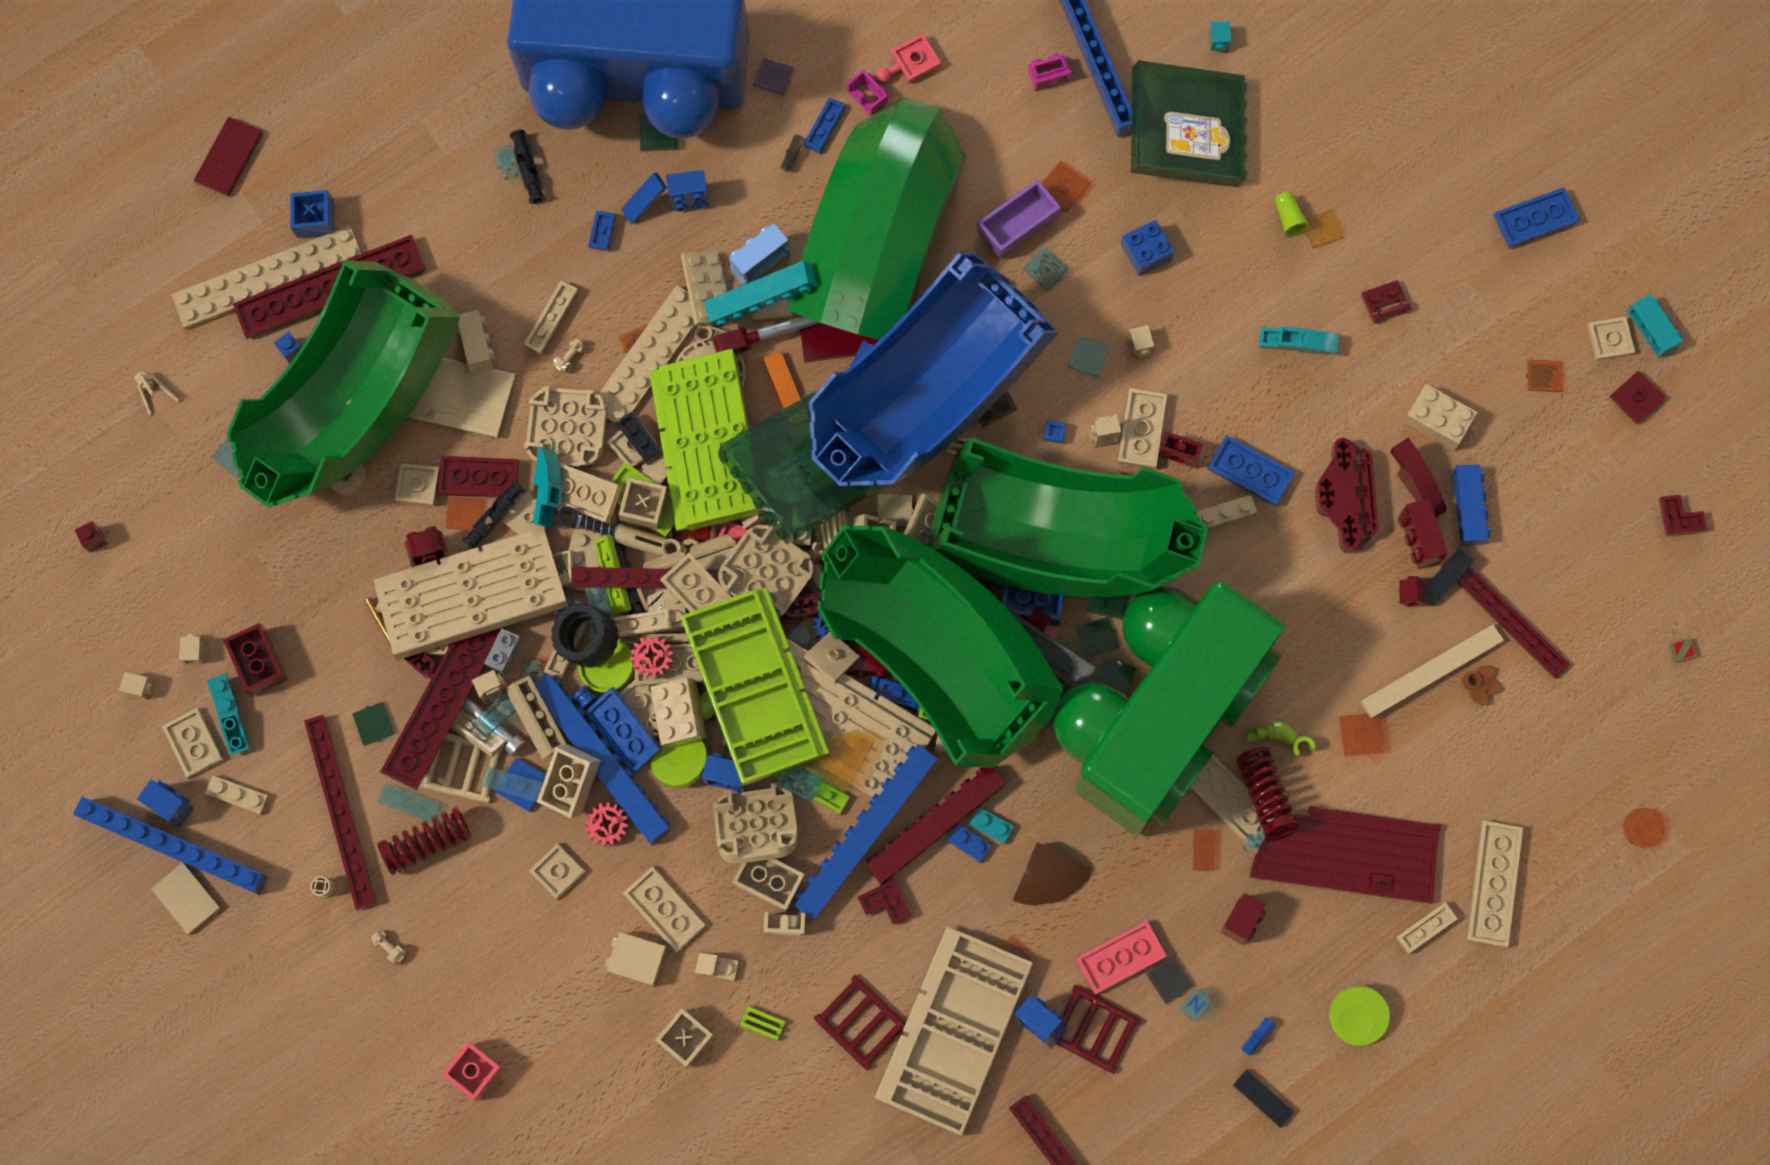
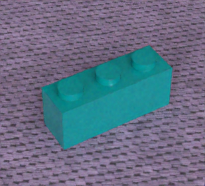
[1627,294,1683,358]

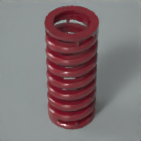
[1236,747,1299,840]
[377,806,472,876]

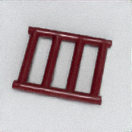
[813,975,906,1071]
[1056,985,1141,1074]

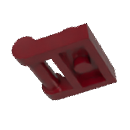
[1361,280,1411,324]

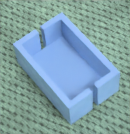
[729,224,790,285]

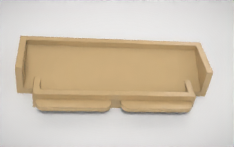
[637,534,737,612]

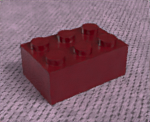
[1398,498,1448,569]
[223,623,288,697]

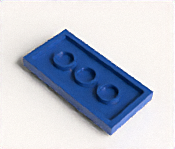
[1493,187,1580,248]
[1207,435,1295,506]
[585,687,662,774]

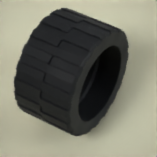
[551,603,619,668]

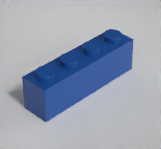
[1453,464,1490,546]

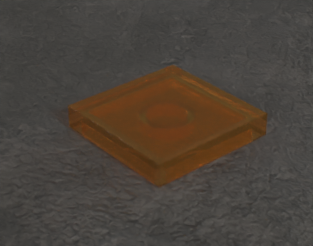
[1041,161,1090,212]
[1339,714,1385,756]

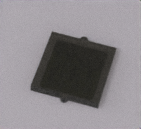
[1146,956,1194,1004]

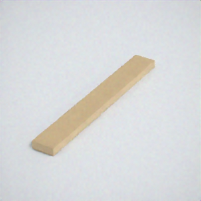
[1360,624,1504,719]

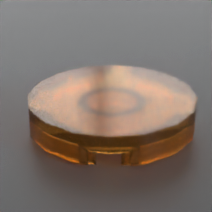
[1623,808,1665,848]

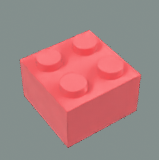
[442,1041,504,1101]

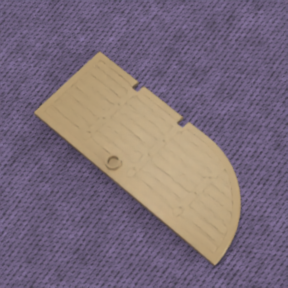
[347,358,516,438]

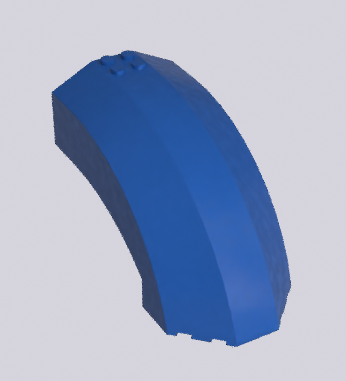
[809,253,1058,486]

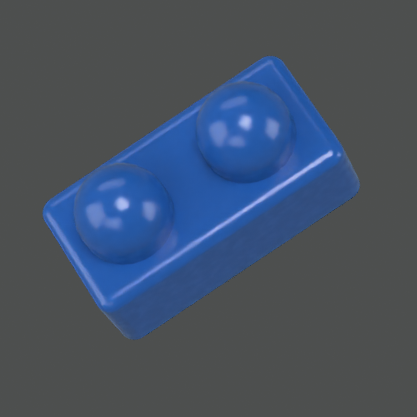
[507,0,750,139]

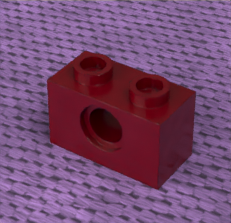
[1158,432,1203,468]

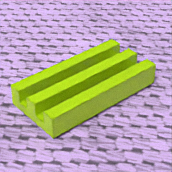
[740,1006,785,1041]

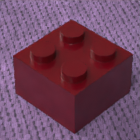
[1220,893,1267,945]

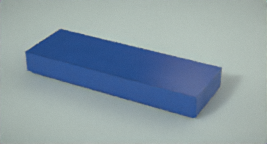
[803,98,846,154]
[621,172,667,224]

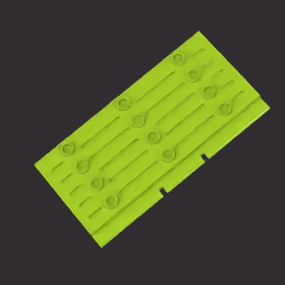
[649,349,765,531]
[680,587,830,786]

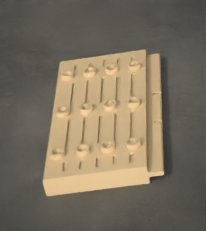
[374,527,568,660]
[784,639,936,797]
[875,927,1033,1136]

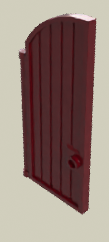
[1249,806,1441,904]

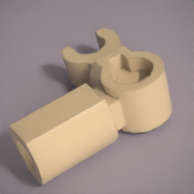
[807,541,825,587]

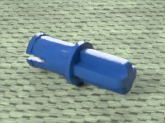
[1242,1017,1276,1056]

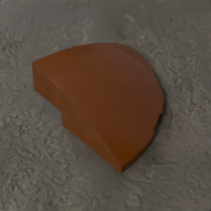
[1013,842,1091,906]

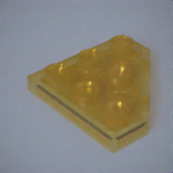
[798,730,875,793]

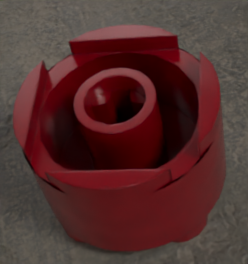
[405,526,449,567]

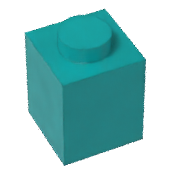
[1209,21,1231,52]

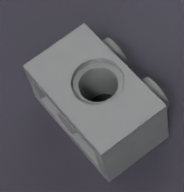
[484,628,523,676]

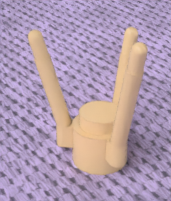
[134,370,180,416]

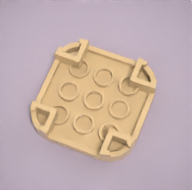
[524,386,607,468]
[718,525,813,617]
[713,783,798,864]

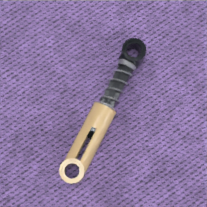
[558,506,681,557]

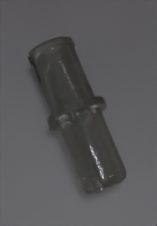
[780,134,804,172]

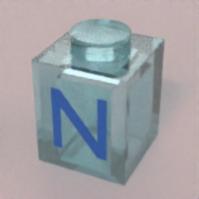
[1179,988,1212,1022]

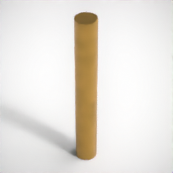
[365,597,392,649]

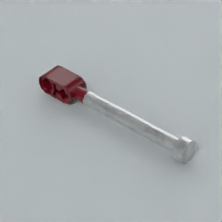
[712,316,820,354]
[404,652,526,757]

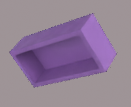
[977,179,1061,259]

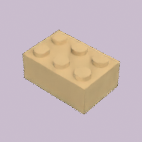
[1403,384,1477,451]
[651,677,707,747]
[537,744,601,818]
[732,859,805,913]

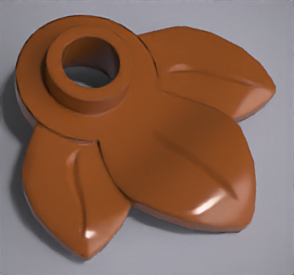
[1462,666,1502,705]

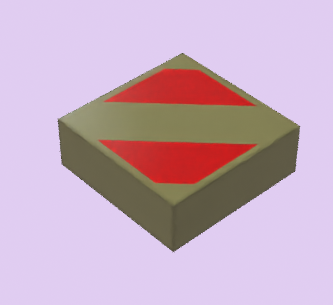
[1670,638,1697,663]

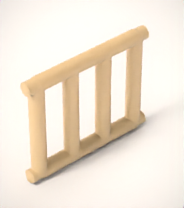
[419,733,505,804]

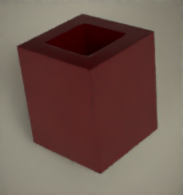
[75,521,107,552]
[1399,576,1427,607]

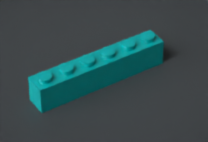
[704,261,817,327]

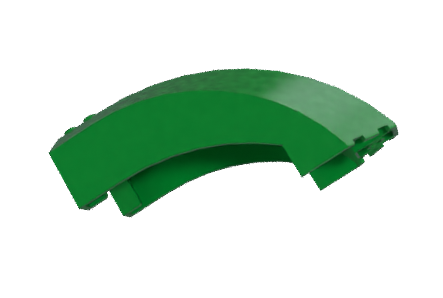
[787,97,966,340]
[227,260,460,508]
[928,437,1208,597]
[818,525,1063,768]

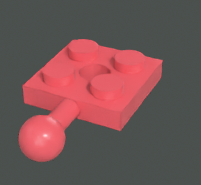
[876,33,941,83]

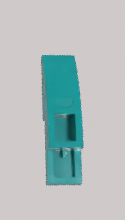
[1259,326,1339,354]
[533,447,562,528]
[207,673,250,755]

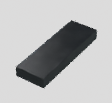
[616,412,663,465]
[1426,548,1474,606]
[1232,1069,1294,1128]

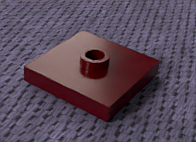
[1609,371,1666,424]

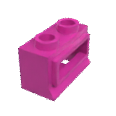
[1028,53,1071,91]
[846,69,888,116]

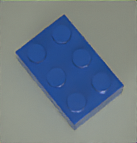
[1002,585,1063,625]

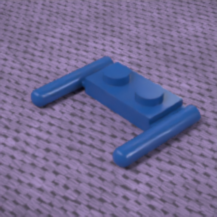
[869,676,921,719]

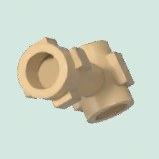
[553,339,585,373]
[371,930,407,965]

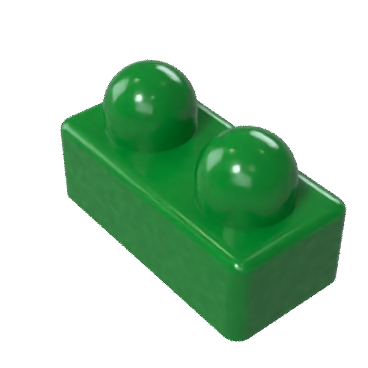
[1053,581,1286,837]

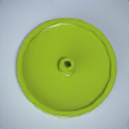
[578,639,634,694]
[651,740,709,788]
[1329,985,1390,1046]

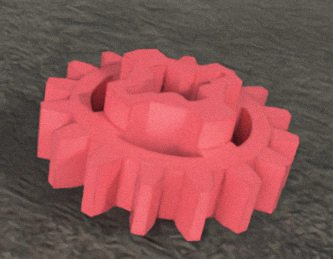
[630,635,674,679]
[584,802,629,847]

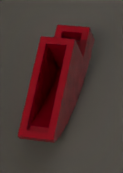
[1390,437,1447,518]

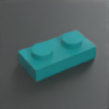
[969,807,1014,844]

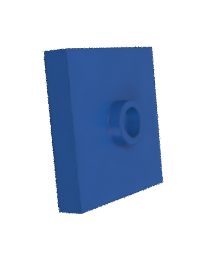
[495,758,546,812]

